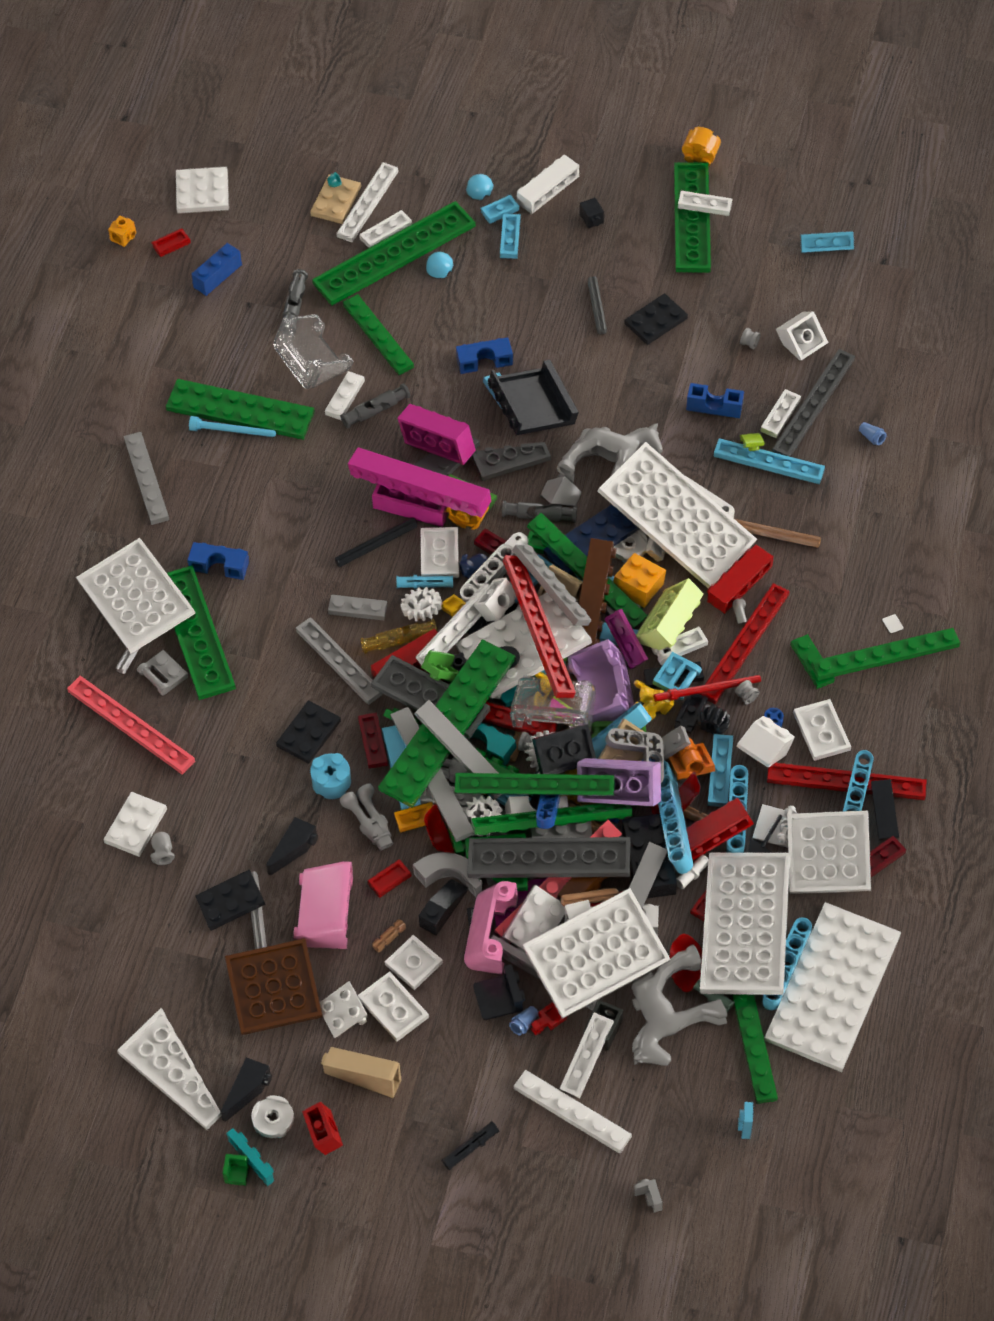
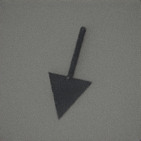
[749,814,782,853]

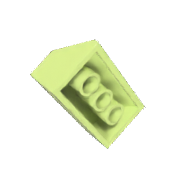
[636,578,703,650]

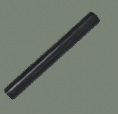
[335,518,417,567]

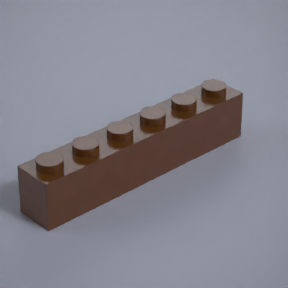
[579,538,617,650]

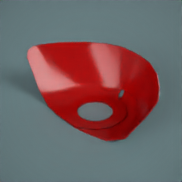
[679,770,701,812]
[424,804,455,853]
[669,933,702,992]

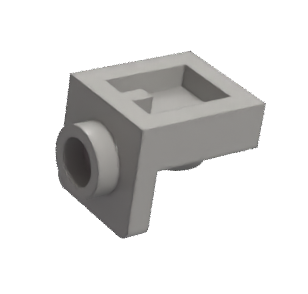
[634,1179,662,1213]

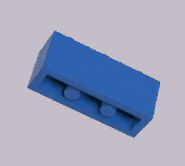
[191,243,242,296]

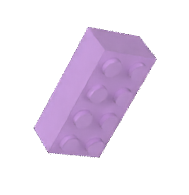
[577,758,661,806]

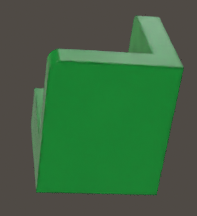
[223,1154,249,1186]

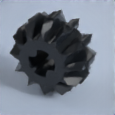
[697,704,730,735]

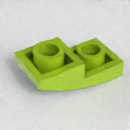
[740,433,764,451]

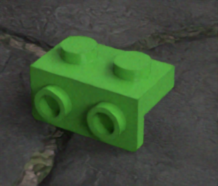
[421,650,459,682]

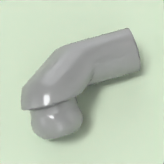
[732,598,747,624]

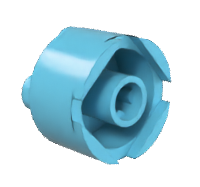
[310,753,351,799]

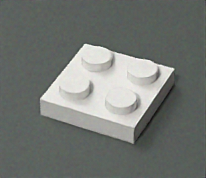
[385,935,443,990]

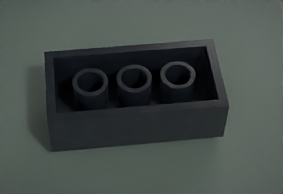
[622,814,677,899]

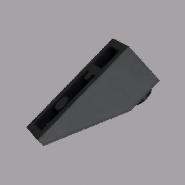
[266,817,318,875]
[418,879,468,936]
[220,1057,272,1121]

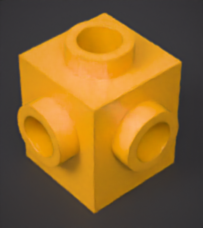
[108,216,136,247]

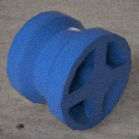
[764,708,784,728]

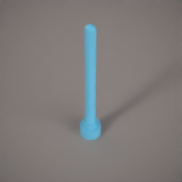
[189,416,276,437]

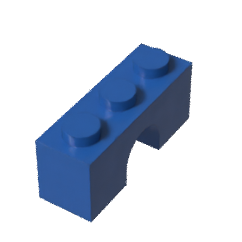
[456,337,513,374]
[686,383,744,418]
[188,542,249,580]

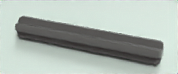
[588,276,607,335]

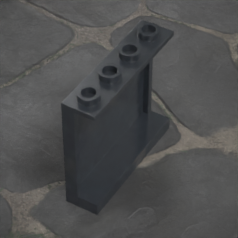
[488,360,579,436]

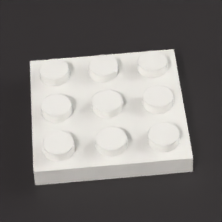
[176,167,229,213]

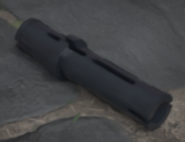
[441,1121,499,1171]

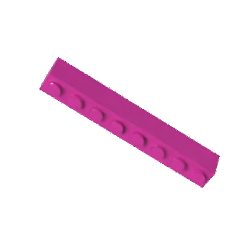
[348,447,492,518]

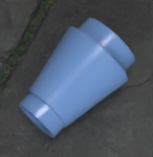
[859,422,886,445]
[509,1006,539,1035]

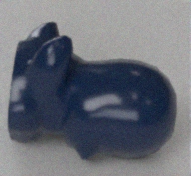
[459,553,488,579]

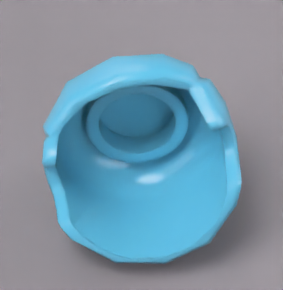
[466,174,494,200]
[426,252,453,278]

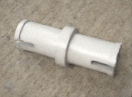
[676,855,709,889]

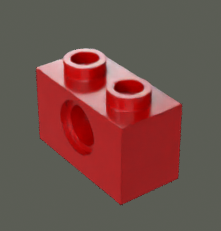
[302,1102,343,1155]

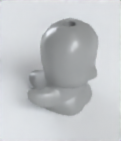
[150,832,175,865]

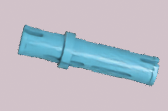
[396,575,453,589]

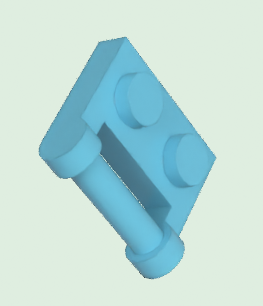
[653,652,702,700]

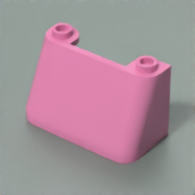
[294,861,353,949]
[464,881,518,975]

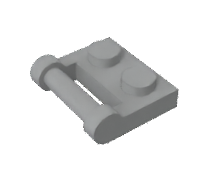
[137,650,188,695]

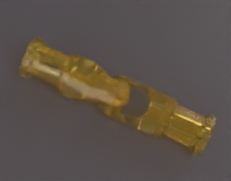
[360,619,438,654]

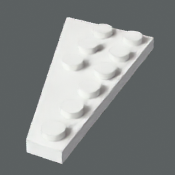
[117,1008,221,1130]

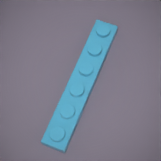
[714,438,825,484]

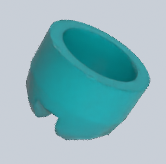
[327,172,342,188]

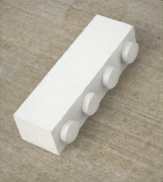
[517,155,579,214]

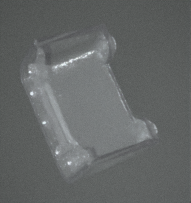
[274,314,354,389]
[510,676,596,731]

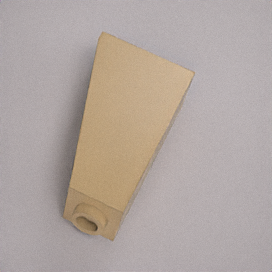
[321,1047,401,1098]

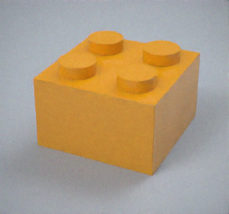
[613,553,666,608]

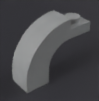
[413,852,483,897]

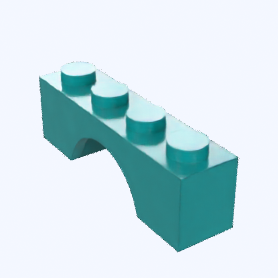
[464,723,517,766]

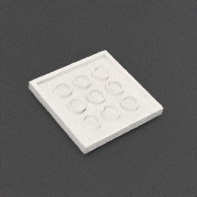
[787,811,871,894]

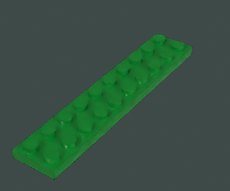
[312,201,476,306]
[378,639,516,808]

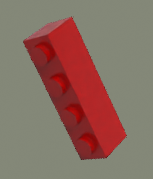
[707,544,774,614]
[371,628,448,678]
[686,798,754,861]

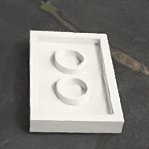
[421,527,459,578]
[793,699,851,761]
[104,792,167,857]
[502,885,565,950]
[358,971,429,1042]

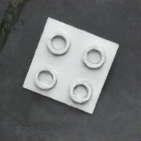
[752,804,798,848]
[320,981,367,1038]

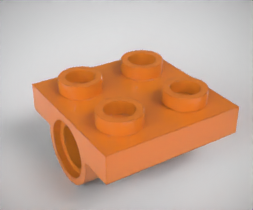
[667,738,715,780]

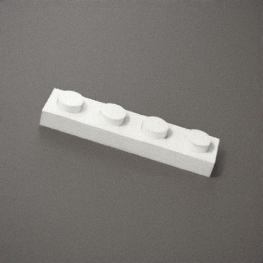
[560,1013,614,1098]

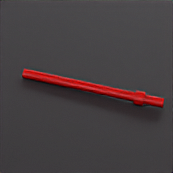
[653,675,761,702]

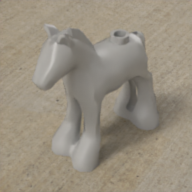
[557,423,663,483]
[631,944,727,1066]

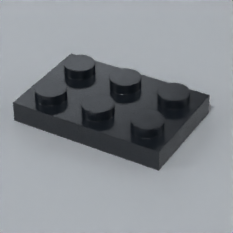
[624,293,688,345]
[276,700,341,764]
[532,724,596,774]
[195,869,266,931]

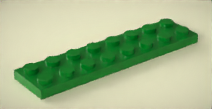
[674,162,711,273]
[166,379,315,440]
[167,565,236,700]

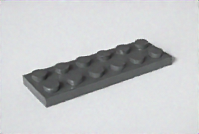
[371,655,490,739]

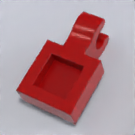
[531,1002,568,1036]

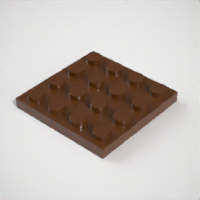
[225,938,322,1035]

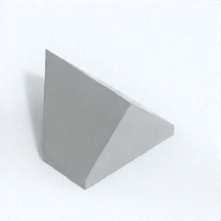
[540,476,582,508]

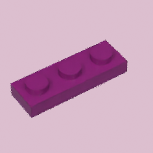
[605,609,648,669]

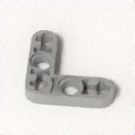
[605,728,664,783]

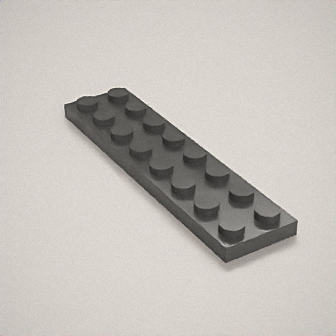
[467,837,631,878]

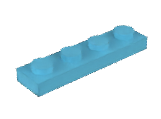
[708,734,733,807]

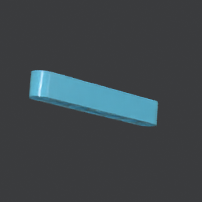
[658,761,693,874]

